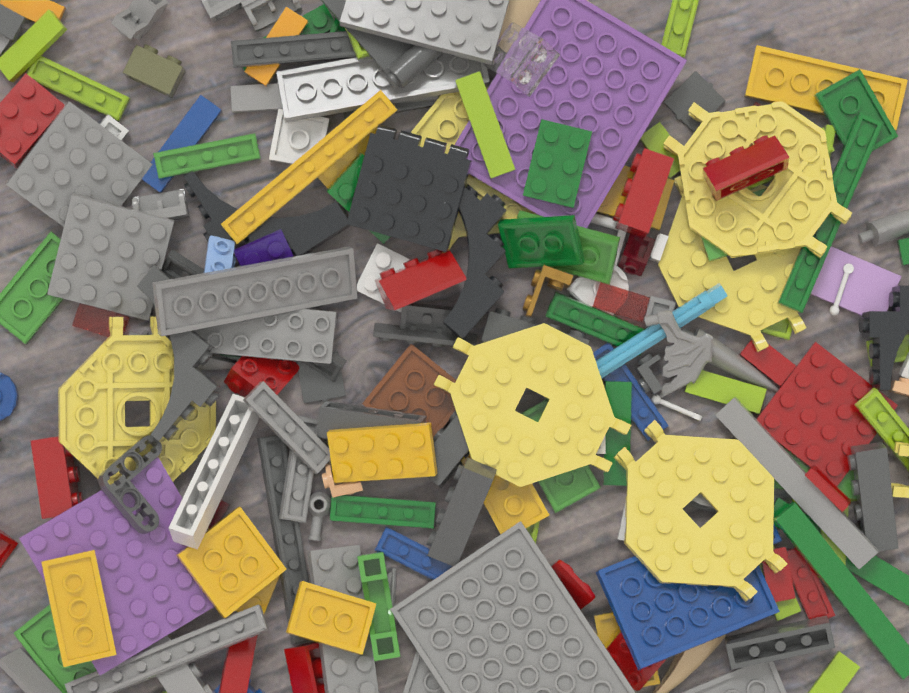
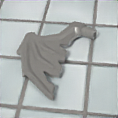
[644,311,713,398]

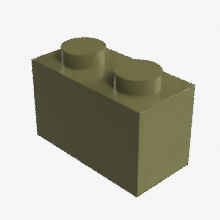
[123,44,185,98]

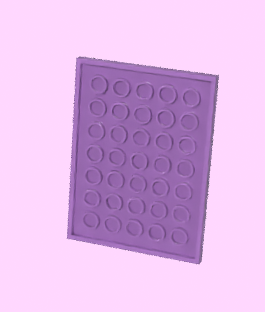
[455,0,687,228]

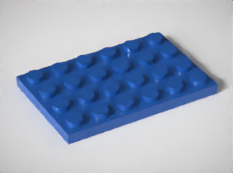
[596,556,780,670]

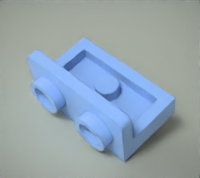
[204,235,236,273]

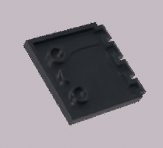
[346,124,472,252]

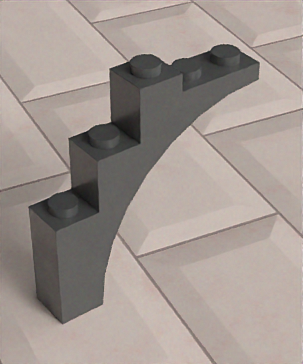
[137,266,221,442]

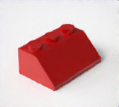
[703,135,789,201]
[375,249,467,311]
[284,642,325,693]

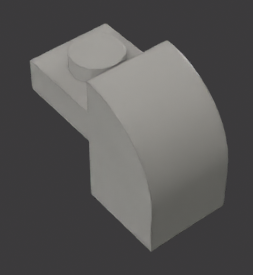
[111,0,169,40]

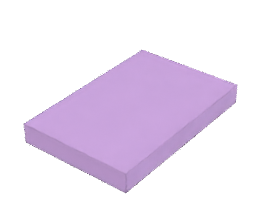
[810,247,902,316]

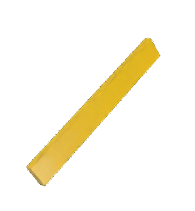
[221,90,397,244]

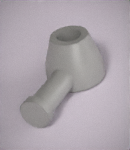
[308,492,331,541]

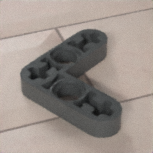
[98,435,162,534]

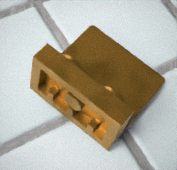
[522,265,573,318]

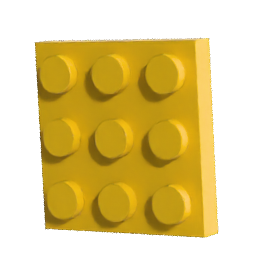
[176,507,287,618]

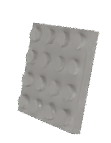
[6,101,153,227]
[47,194,175,321]

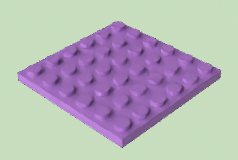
[19,457,214,675]

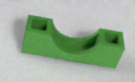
[357,552,400,661]

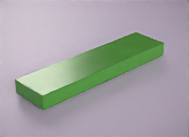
[153,133,260,179]

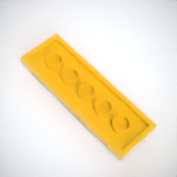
[744,45,908,131]

